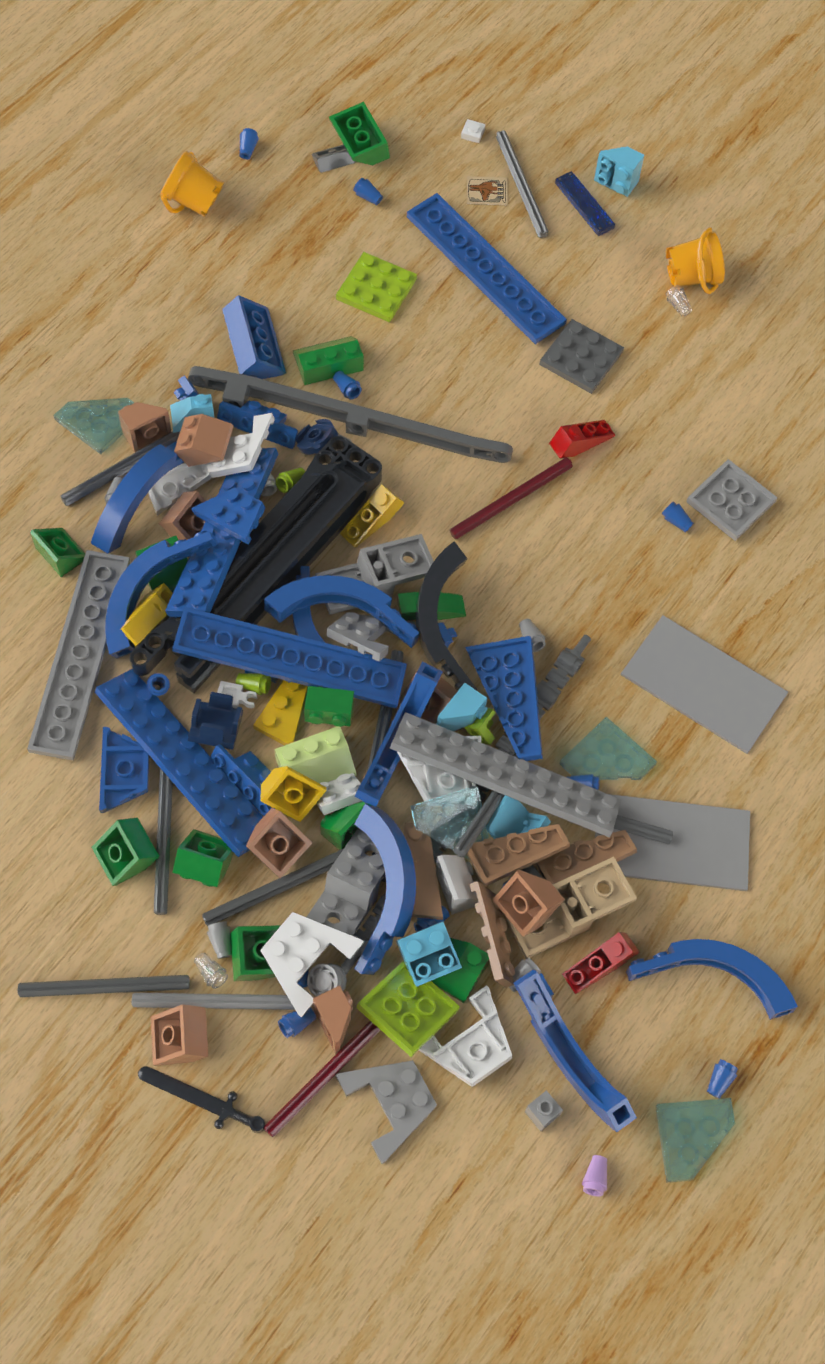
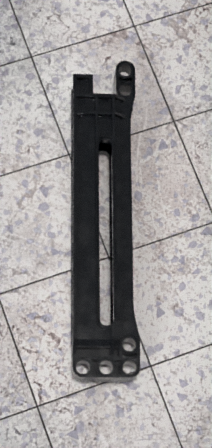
[130,436,382,694]

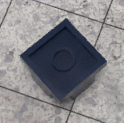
[188,692,243,750]

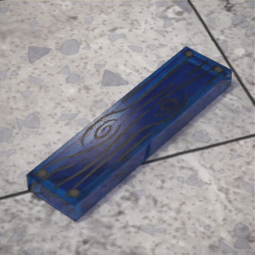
[555,171,615,236]

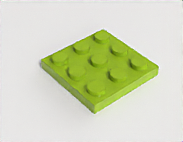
[336,252,417,322]
[356,961,460,1057]

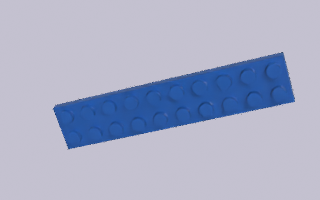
[407,193,567,344]
[165,448,279,617]
[172,607,407,708]
[95,669,263,857]

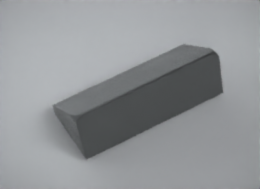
[312,145,356,173]

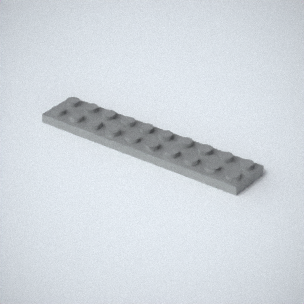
[27,550,131,761]
[390,712,621,838]

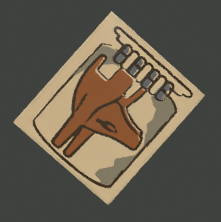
[467,176,508,205]

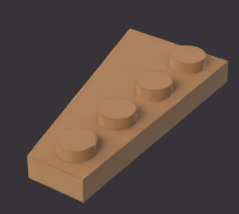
[404,822,443,920]
[467,824,570,887]
[536,830,637,885]
[469,881,515,988]

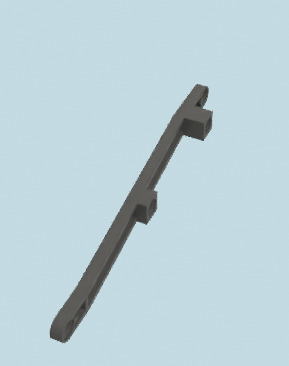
[188,366,513,463]

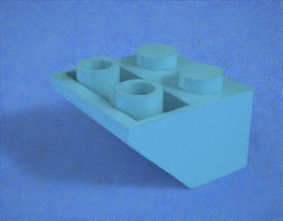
[594,146,644,197]
[396,922,462,987]

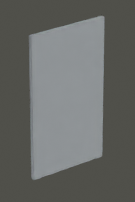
[620,615,788,754]
[595,794,750,891]

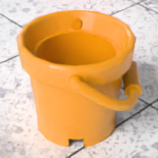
[160,151,225,217]
[666,227,725,294]

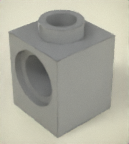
[525,1090,563,1131]

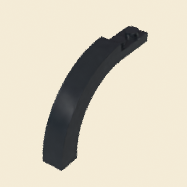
[416,541,477,691]

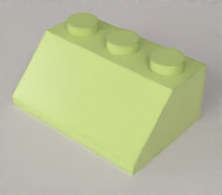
[275,727,357,783]

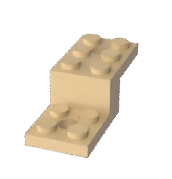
[504,857,637,959]

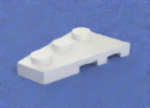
[148,463,211,516]

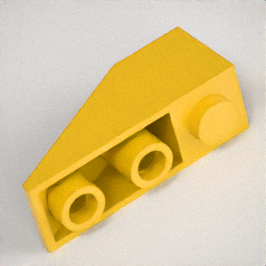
[340,484,405,548]
[121,583,173,646]

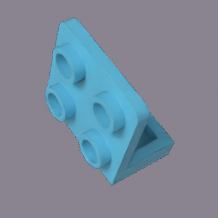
[486,795,551,839]

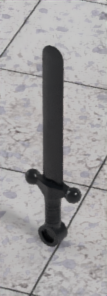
[138,1066,265,1133]

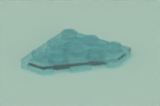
[53,398,134,454]
[559,717,657,780]
[410,786,489,861]
[656,1098,735,1183]

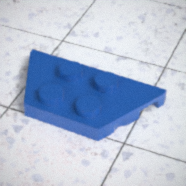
[192,487,265,544]
[99,727,149,813]

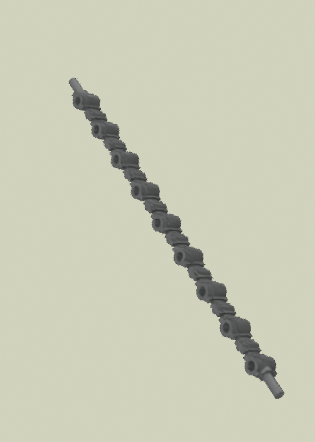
[340,635,591,975]

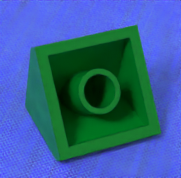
[30,528,85,577]

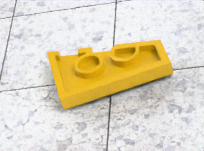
[253,680,308,746]

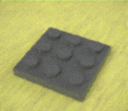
[539,319,624,394]

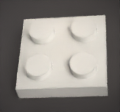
[316,773,362,815]

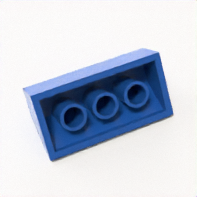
[222,295,286,379]

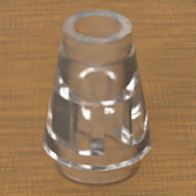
[665,285,692,317]
[194,953,228,989]

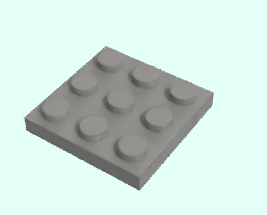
[686,459,777,541]

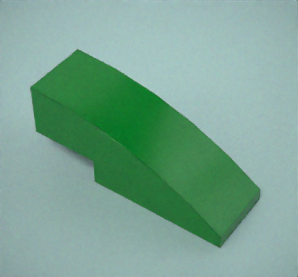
[398,592,466,621]

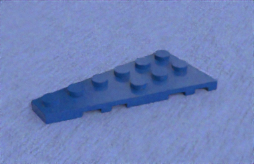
[465,636,543,761]

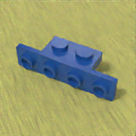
[217,400,298,449]
[210,744,274,816]

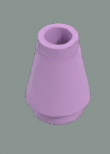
[582,1155,607,1197]

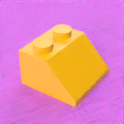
[261,766,327,822]

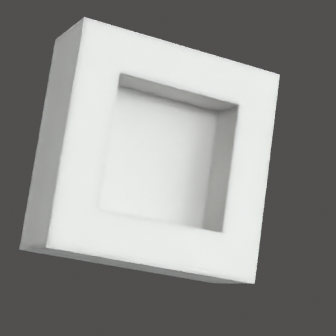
[461,119,485,143]

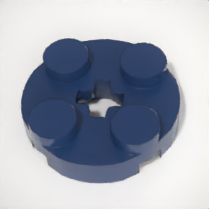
[296,419,339,455]

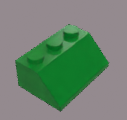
[329,101,390,166]
[293,336,364,385]

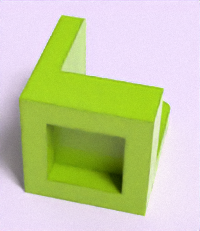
[464,708,495,745]

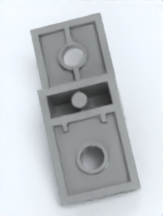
[315,534,434,615]
[306,827,385,947]

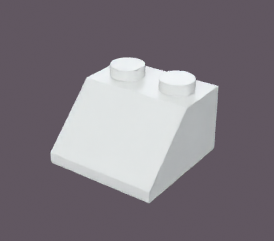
[436,855,478,915]

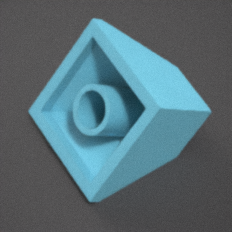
[170,394,214,433]
[437,683,488,731]

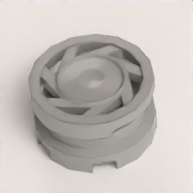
[307,963,347,997]

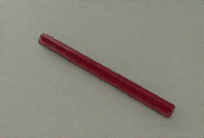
[450,457,573,539]
[264,1021,380,1137]

